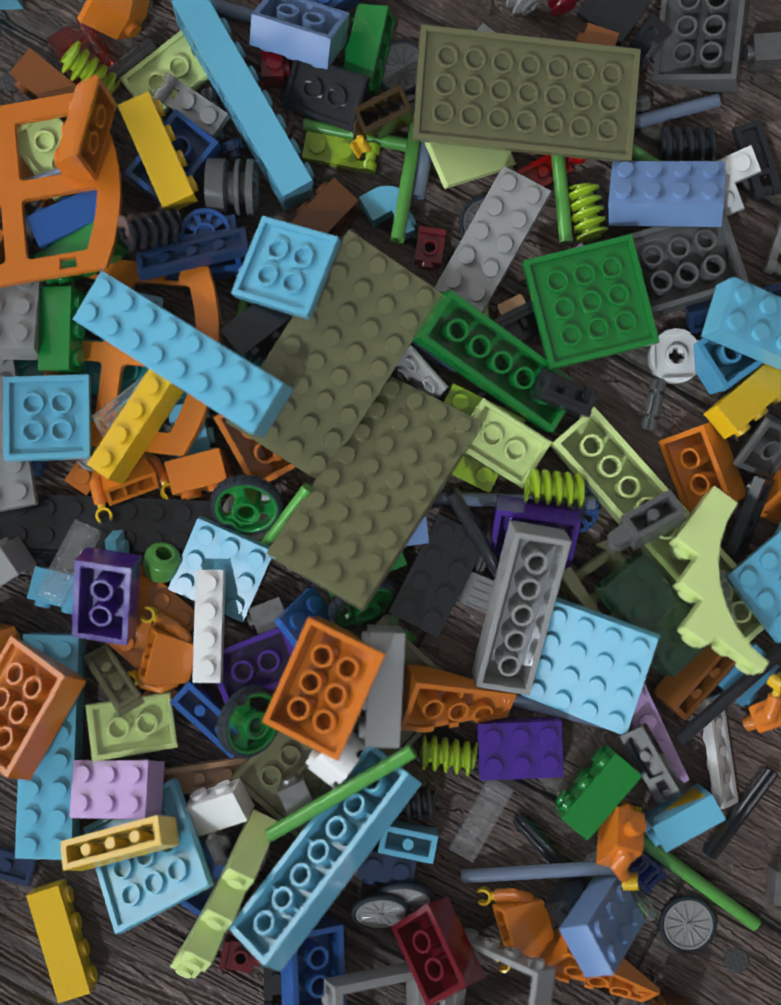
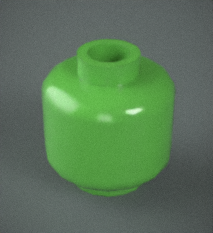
[142,542,181,583]

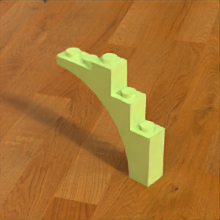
[668,486,769,675]
[170,810,278,979]

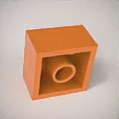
[164,448,232,500]

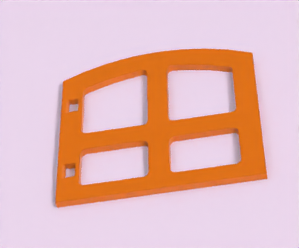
[0,92,122,288]
[44,260,221,457]

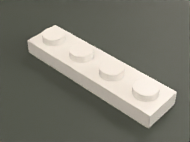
[193,570,226,683]
[699,693,738,809]

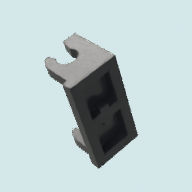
[627,13,673,74]
[494,301,539,342]
[531,368,597,418]

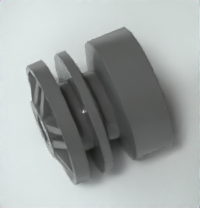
[204,158,261,218]

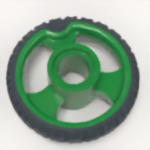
[210,474,283,535]
[328,578,396,629]
[217,685,279,758]

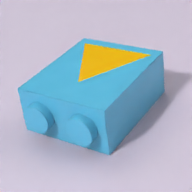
[643,783,726,852]

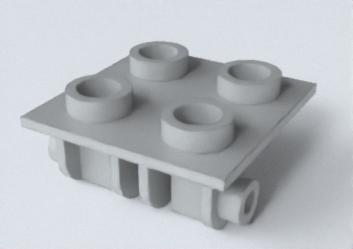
[394,345,448,399]

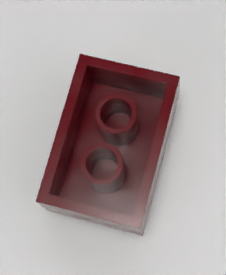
[391,897,486,1005]

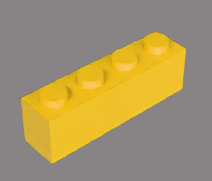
[118,91,199,211]
[704,363,781,439]
[87,369,184,485]
[60,815,179,871]
[26,878,98,1003]

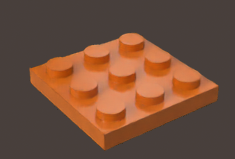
[106,564,195,671]

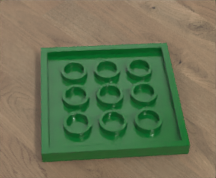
[522,234,660,371]

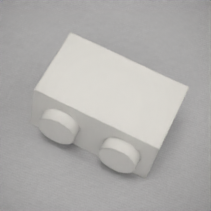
[186,778,254,836]

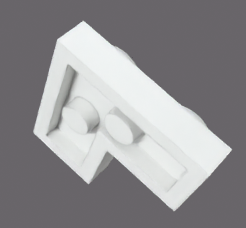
[717,145,762,217]

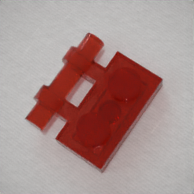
[46,19,113,85]

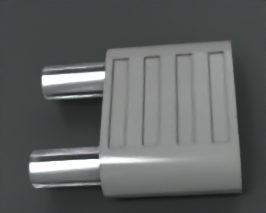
[458,556,494,613]

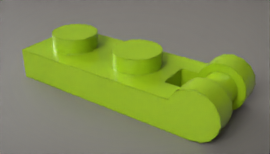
[302,131,381,174]

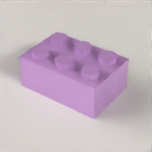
[69,760,164,819]

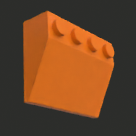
[262,616,386,761]
[0,636,86,780]

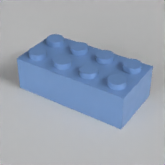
[608,161,726,227]

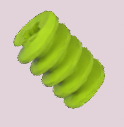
[60,41,122,95]
[568,183,608,244]
[524,468,585,508]
[419,733,478,777]

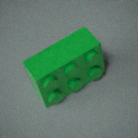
[554,744,642,841]

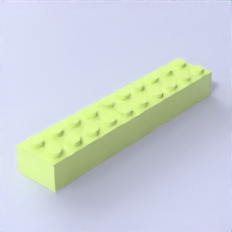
[549,406,765,643]

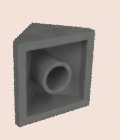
[733,412,781,478]

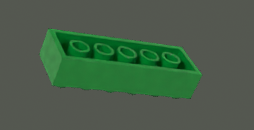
[412,290,578,432]

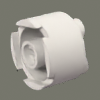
[305,731,367,788]

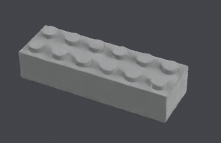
[471,520,571,695]

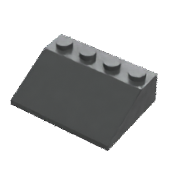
[652,0,748,92]
[632,209,749,318]

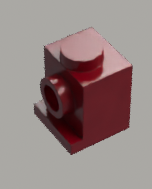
[261,50,291,89]
[414,226,446,271]
[219,933,260,973]

